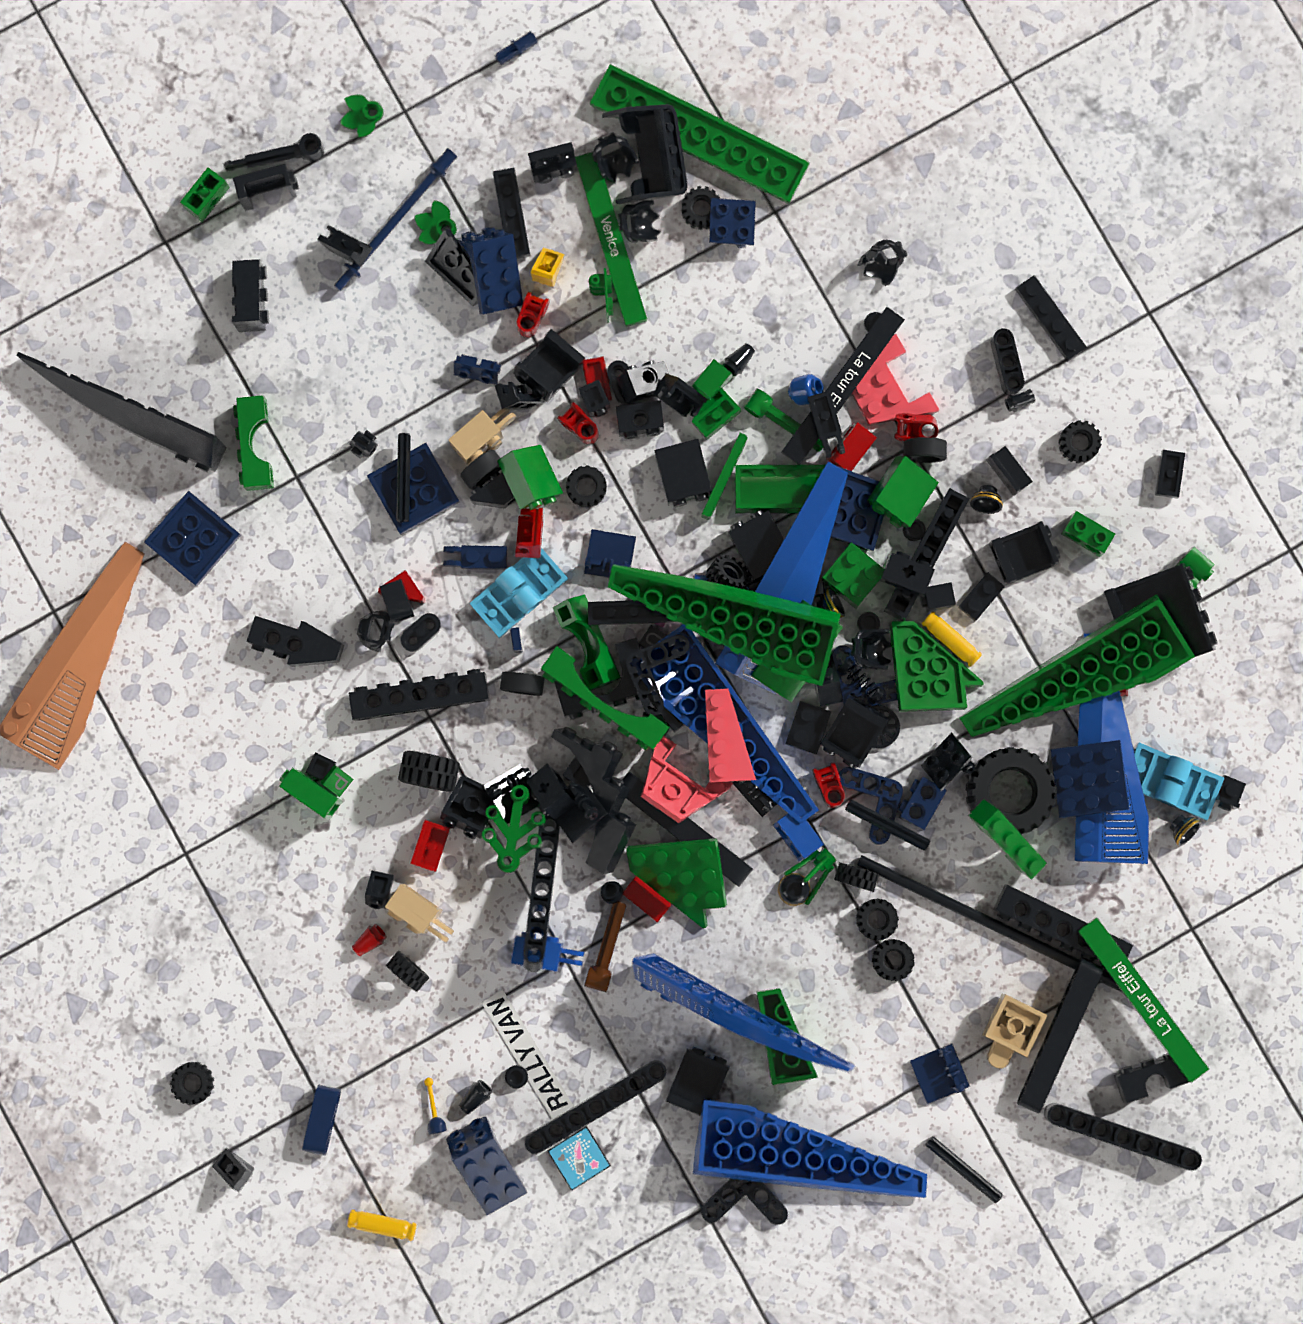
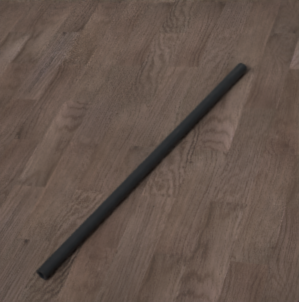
[857,855,1123,993]

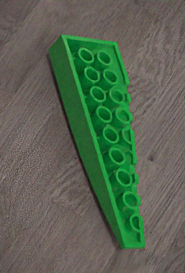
[608,565,841,686]
[959,594,1195,737]

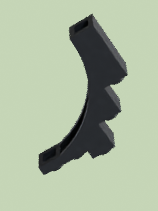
[551,727,637,874]

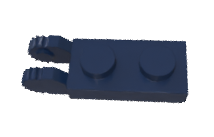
[443,545,507,570]

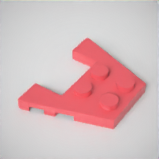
[852,334,939,425]
[641,736,733,823]

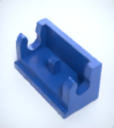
[773,814,824,862]

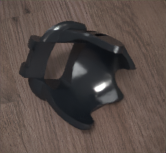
[592,132,639,183]
[618,200,661,243]
[857,240,908,286]
[356,610,394,652]
[851,629,892,670]

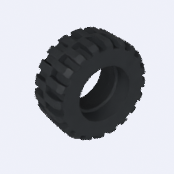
[965,747,1057,834]

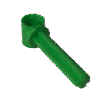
[744,388,823,452]

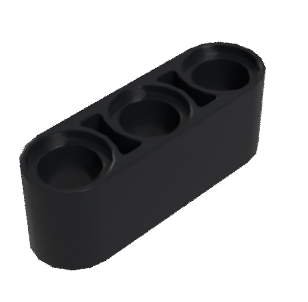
[991,328,1025,396]

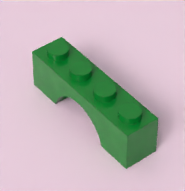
[233,395,274,491]
[552,594,621,690]
[968,799,1047,880]

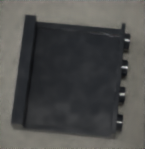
[1104,563,1218,657]

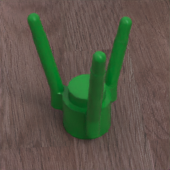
[784,848,837,905]

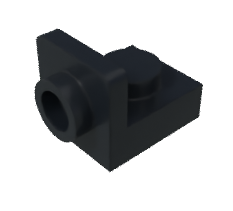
[578,380,610,418]
[1215,775,1246,812]
[365,870,394,909]

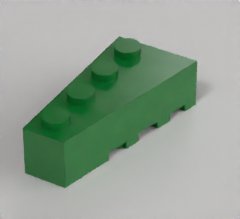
[756,988,818,1085]

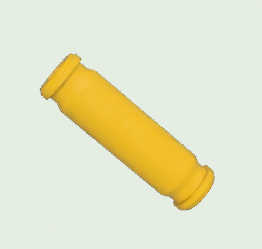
[922,611,982,667]
[347,1209,417,1241]

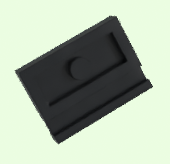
[785,701,832,755]

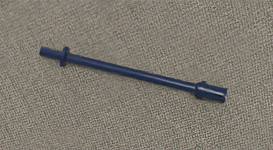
[334,148,458,291]

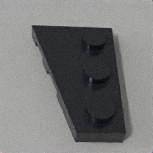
[424,228,478,306]

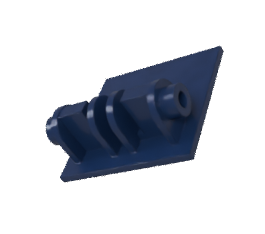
[709,198,756,248]
[584,529,636,578]
[910,1043,970,1104]

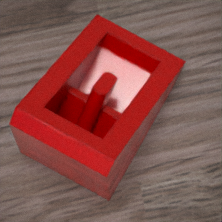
[378,570,425,603]

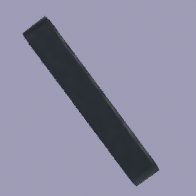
[622,771,753,887]
[523,815,560,972]
[1017,958,1103,1114]
[525,1060,666,1154]
[1044,1103,1202,1171]

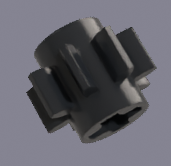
[350,430,378,459]

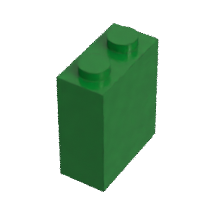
[497,444,563,510]
[867,456,939,528]
[279,767,343,820]

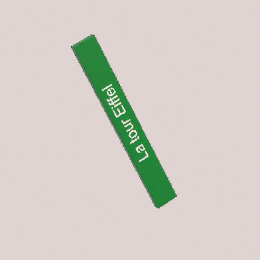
[1078,917,1210,1083]

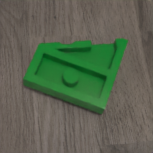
[692,388,742,440]

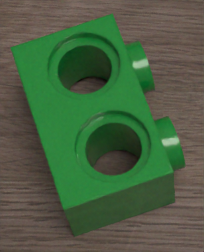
[1061,511,1116,557]

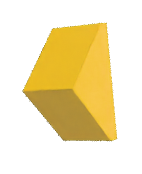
[531,248,564,288]

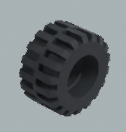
[398,750,460,792]

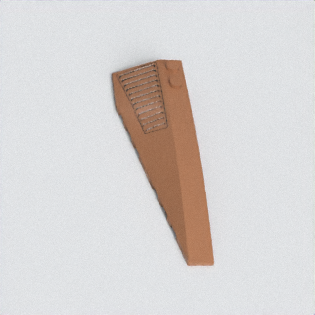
[0,542,145,770]

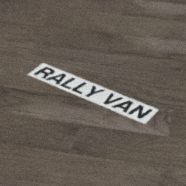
[481,989,574,1119]

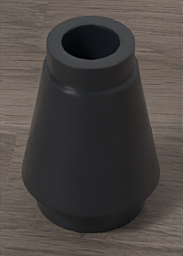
[723,343,755,376]
[459,1080,492,1115]

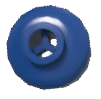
[788,374,823,406]

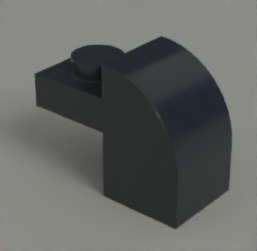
[379,579,415,624]

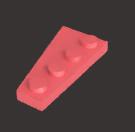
[705,689,756,782]

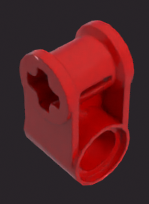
[517,291,550,338]
[557,402,599,445]
[894,413,939,441]
[812,762,845,808]

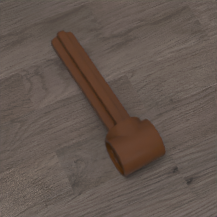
[584,901,626,992]

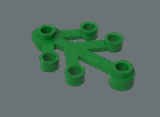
[482,785,546,873]

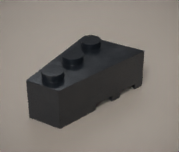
[232,259,269,332]

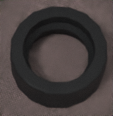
[903,437,947,463]
[460,450,501,490]
[500,671,545,696]

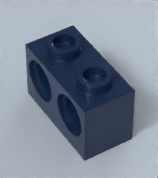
[898,777,947,831]

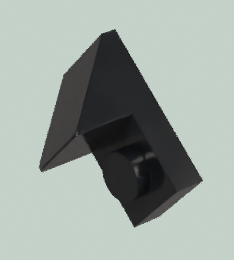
[212,1148,254,1192]

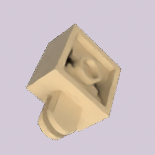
[448,409,516,465]
[385,884,454,943]
[982,993,1047,1068]

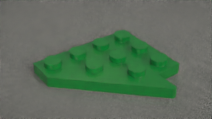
[889,621,984,712]
[626,838,727,928]

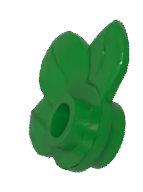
[340,95,384,138]
[414,200,457,244]

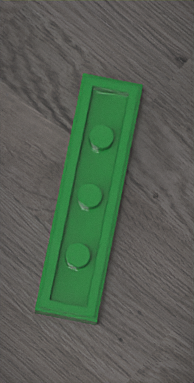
[701,432,748,521]

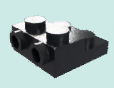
[528,142,578,184]
[440,775,495,839]

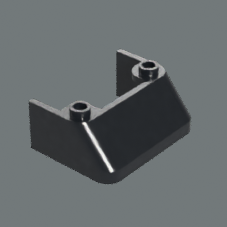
[602,104,688,204]

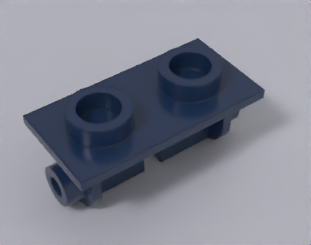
[454,354,501,385]

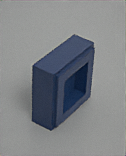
[510,627,523,653]

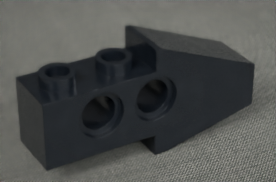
[246,616,345,667]

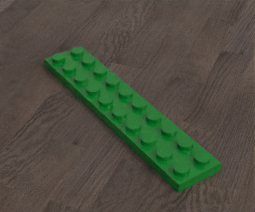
[590,64,810,204]

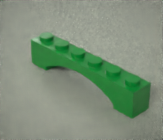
[541,646,669,751]

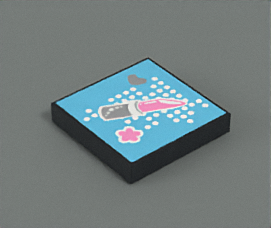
[547,1126,611,1191]

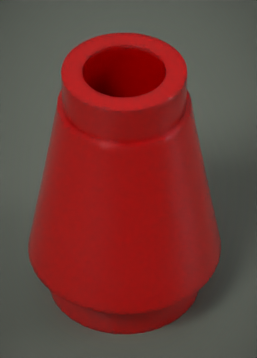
[352,924,387,957]

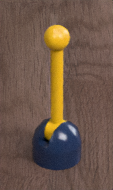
[424,1078,447,1135]

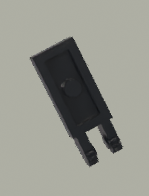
[807,391,845,458]

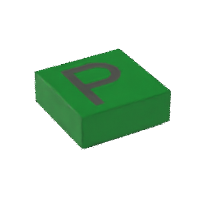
[320,765,354,797]

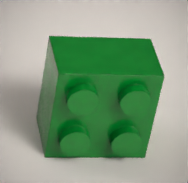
[822,542,884,609]

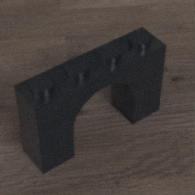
[554,638,649,720]

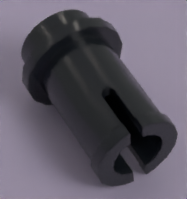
[1005,389,1035,412]

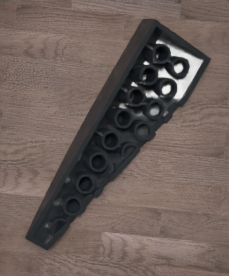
[16,352,227,472]

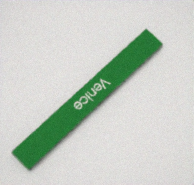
[575,152,647,327]

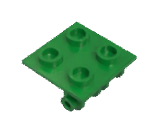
[589,268,613,323]

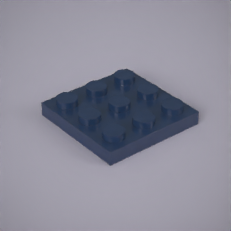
[367,443,460,535]
[831,466,884,551]
[144,491,241,586]
[1051,740,1130,819]

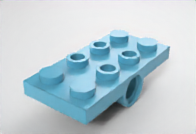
[469,548,568,639]
[1134,743,1224,821]

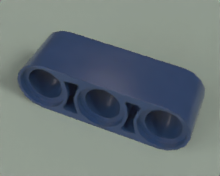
[302,1084,341,1156]

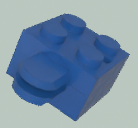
[511,932,585,972]

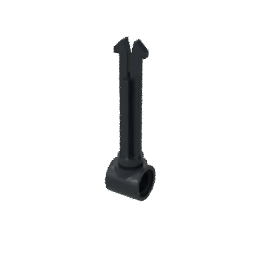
[223,133,325,171]

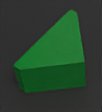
[692,359,733,401]

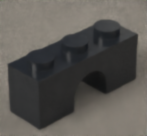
[1114,1053,1189,1104]

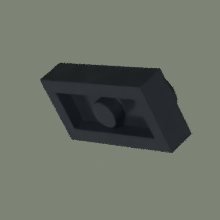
[1155,449,1185,499]
[958,572,1005,621]

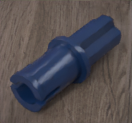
[495,31,538,65]

